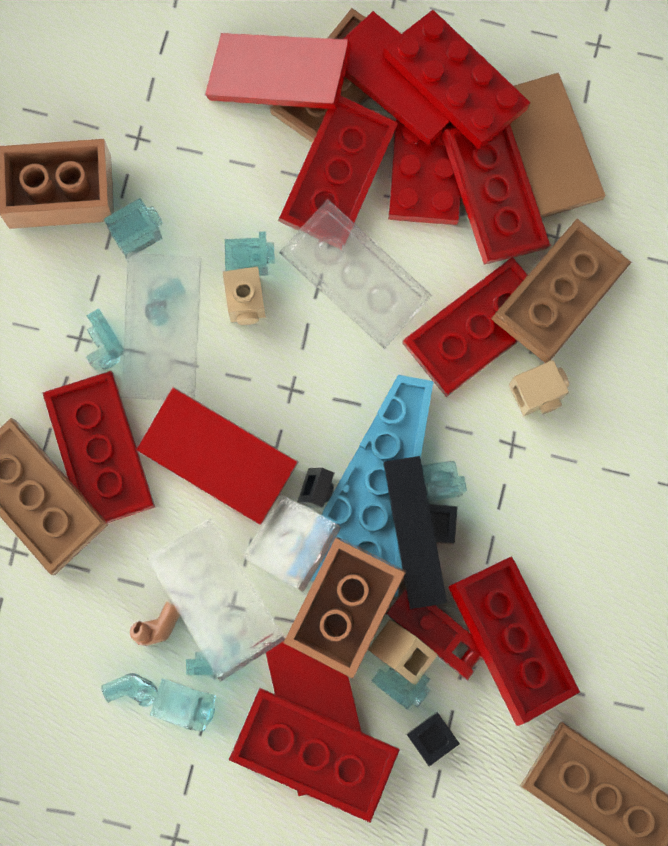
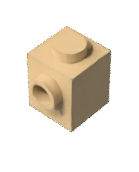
[223,267,266,325]
[509,360,569,417]
[368,620,438,686]

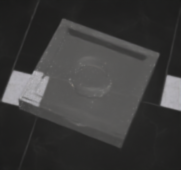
[243,494,341,592]

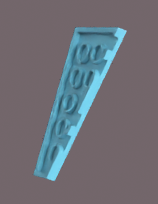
[288,375,434,597]

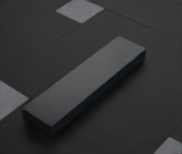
[383,456,447,610]

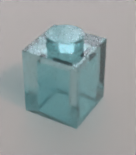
[103,198,163,260]

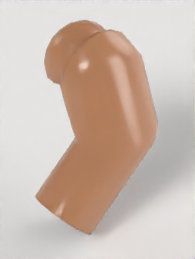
[130,601,183,646]

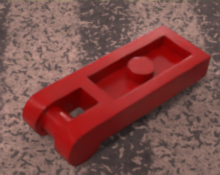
[386,589,484,681]

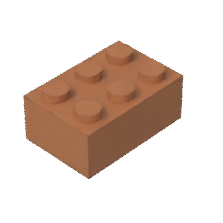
[0,139,114,229]
[283,537,406,678]

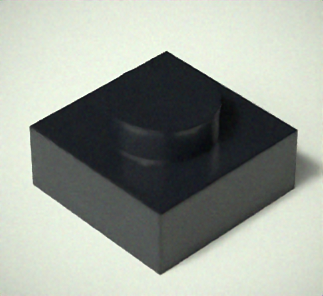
[297,468,335,508]
[429,504,458,545]
[406,712,460,767]

